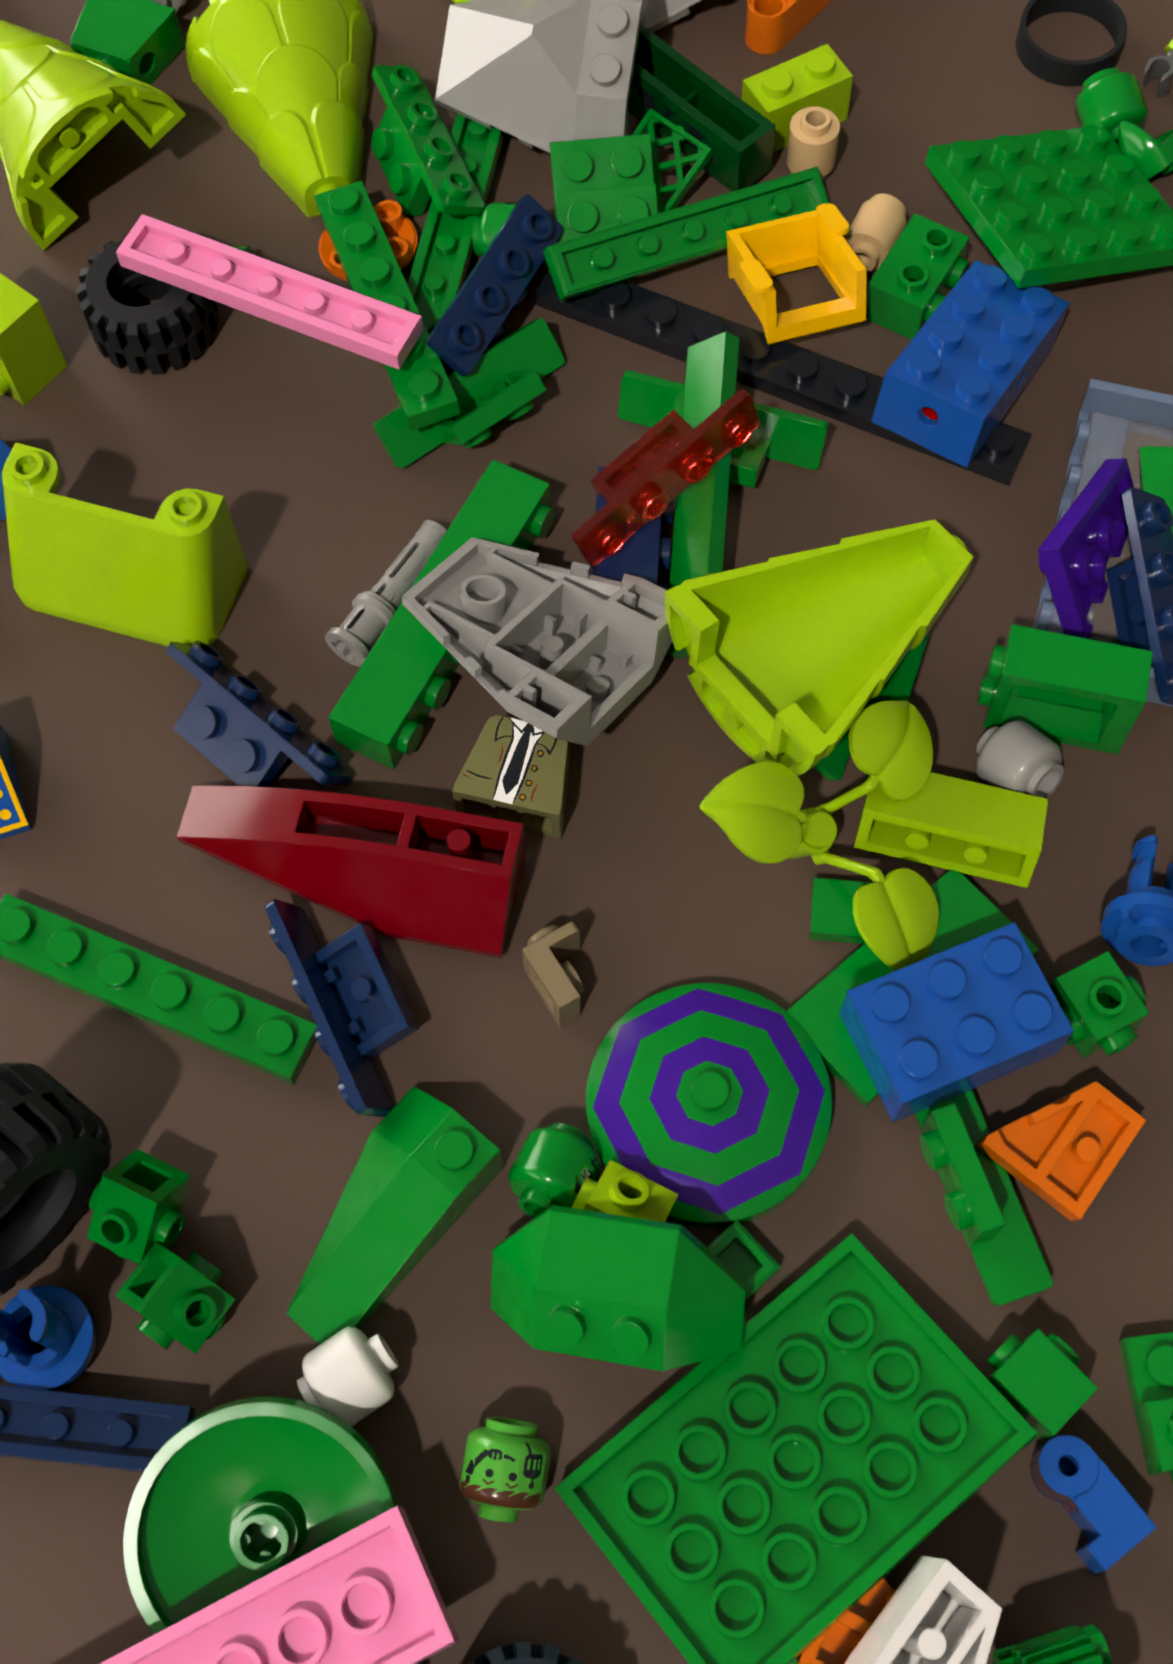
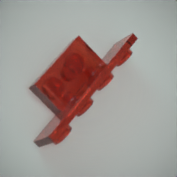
[572,389,760,567]

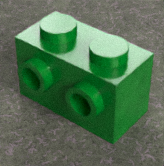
[866,213,971,340]

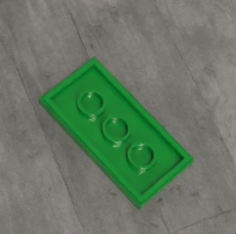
[787,870,1039,1108]

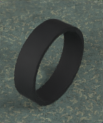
[1016,0,1127,87]

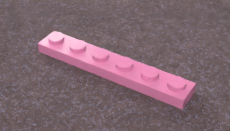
[116,214,424,370]

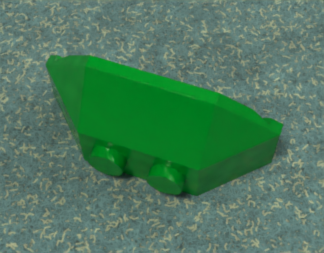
[490,1205,748,1371]

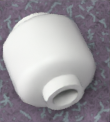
[297,1327,399,1426]

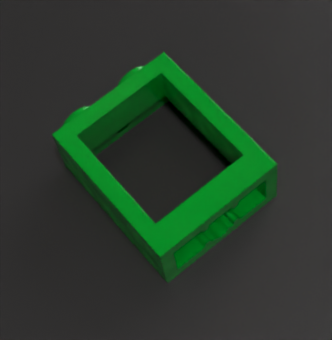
[977,624,1153,755]

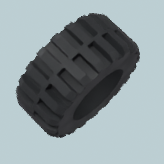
[0,1062,112,1295]

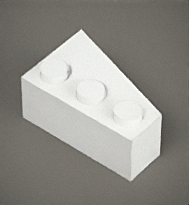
[844,1556,1002,1664]

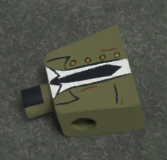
[452,715,570,839]

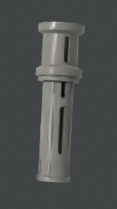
[325,520,447,667]

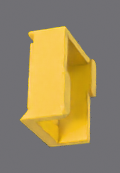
[726,203,867,344]

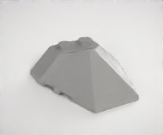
[435,0,648,153]
[402,537,672,746]

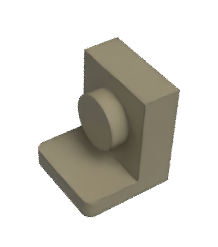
[522,921,584,1027]

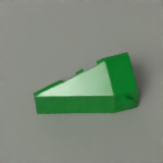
[286,1086,504,1345]

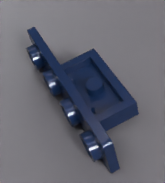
[426,194,563,377]
[1106,487,1173,705]
[165,641,353,787]
[264,899,420,1117]

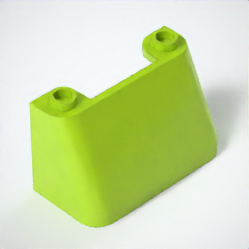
[2,442,249,647]

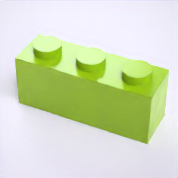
[854,772,1048,888]

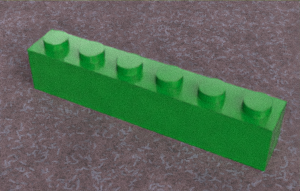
[328,459,555,770]

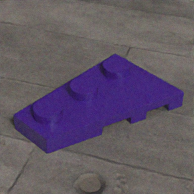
[1038,458,1134,639]

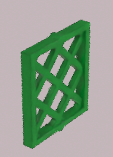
[632,108,714,213]

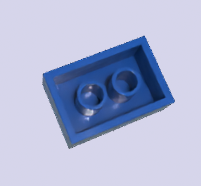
[839,922,1074,1123]

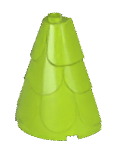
[185,0,374,218]
[0,20,187,251]
[664,519,974,776]

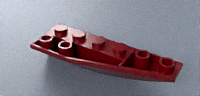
[176,786,527,958]

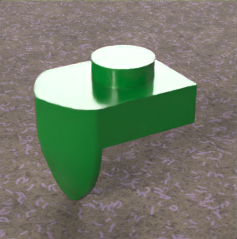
[1118,120,1173,180]

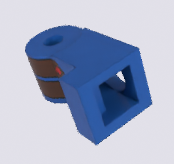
[1030,1435,1157,1575]

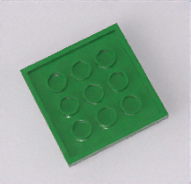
[925,125,1173,289]

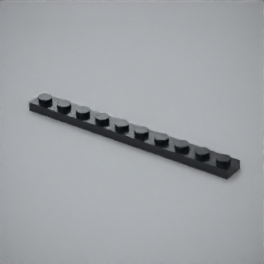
[535,270,1032,486]

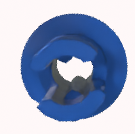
[1101,835,1173,966]
[0,1286,97,1391]

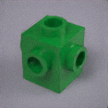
[1050,951,1150,1059]
[87,1149,191,1264]
[115,1242,235,1354]

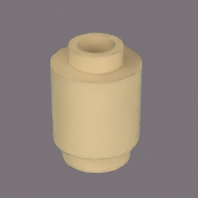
[786,106,840,181]
[845,193,907,271]

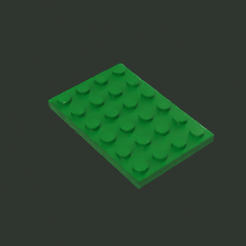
[554,1233,1037,1664]

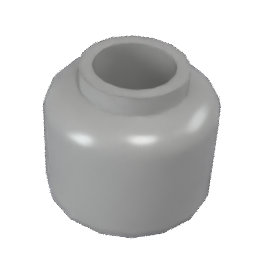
[976,720,1064,798]

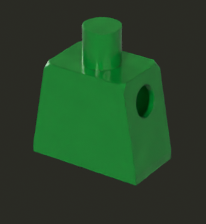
[70,0,186,85]

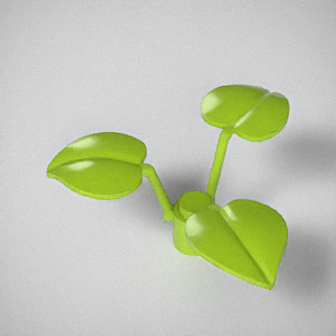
[699,700,939,971]

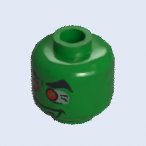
[508,1123,600,1218]

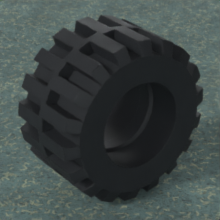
[77,234,218,375]

